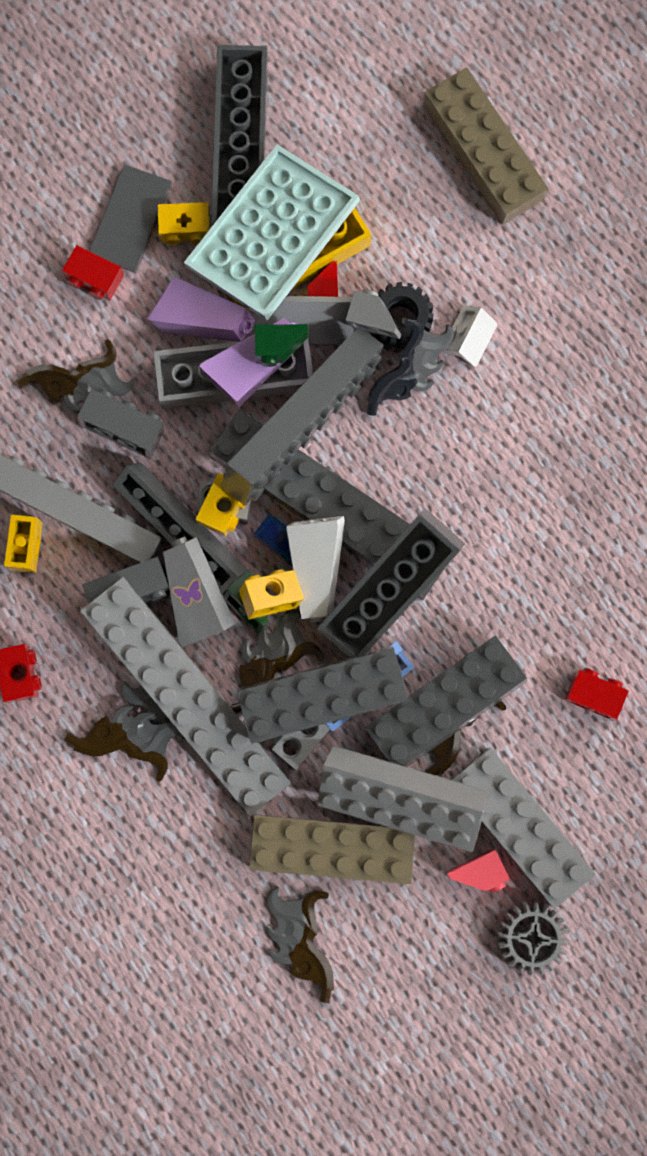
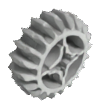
[496,901,570,976]

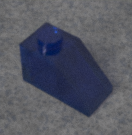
[254,513,293,567]

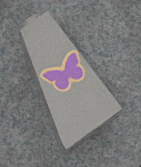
[163,537,235,648]

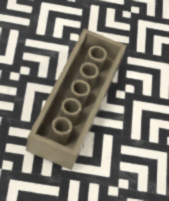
[423,67,549,225]
[249,814,415,884]

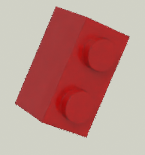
[62,245,124,300]
[564,668,629,721]

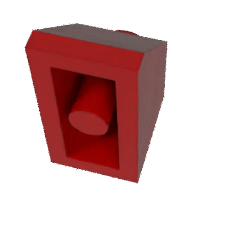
[303,261,338,297]

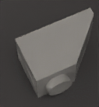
[346,289,401,339]

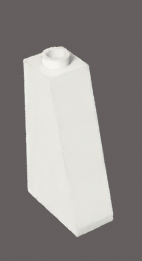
[286,516,345,622]

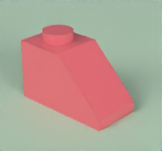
[445,848,510,893]

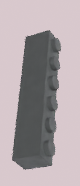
[112,462,248,594]

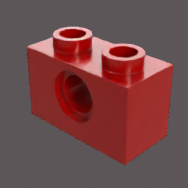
[0,644,42,703]

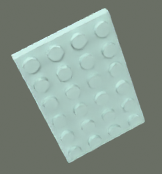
[184,145,360,321]

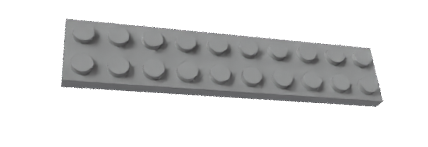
[81,577,291,816]

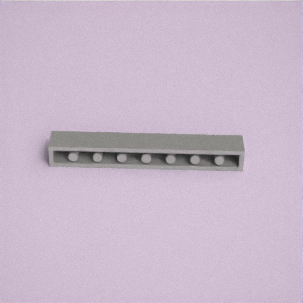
[0,450,164,563]

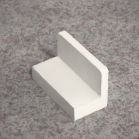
[443,306,497,367]

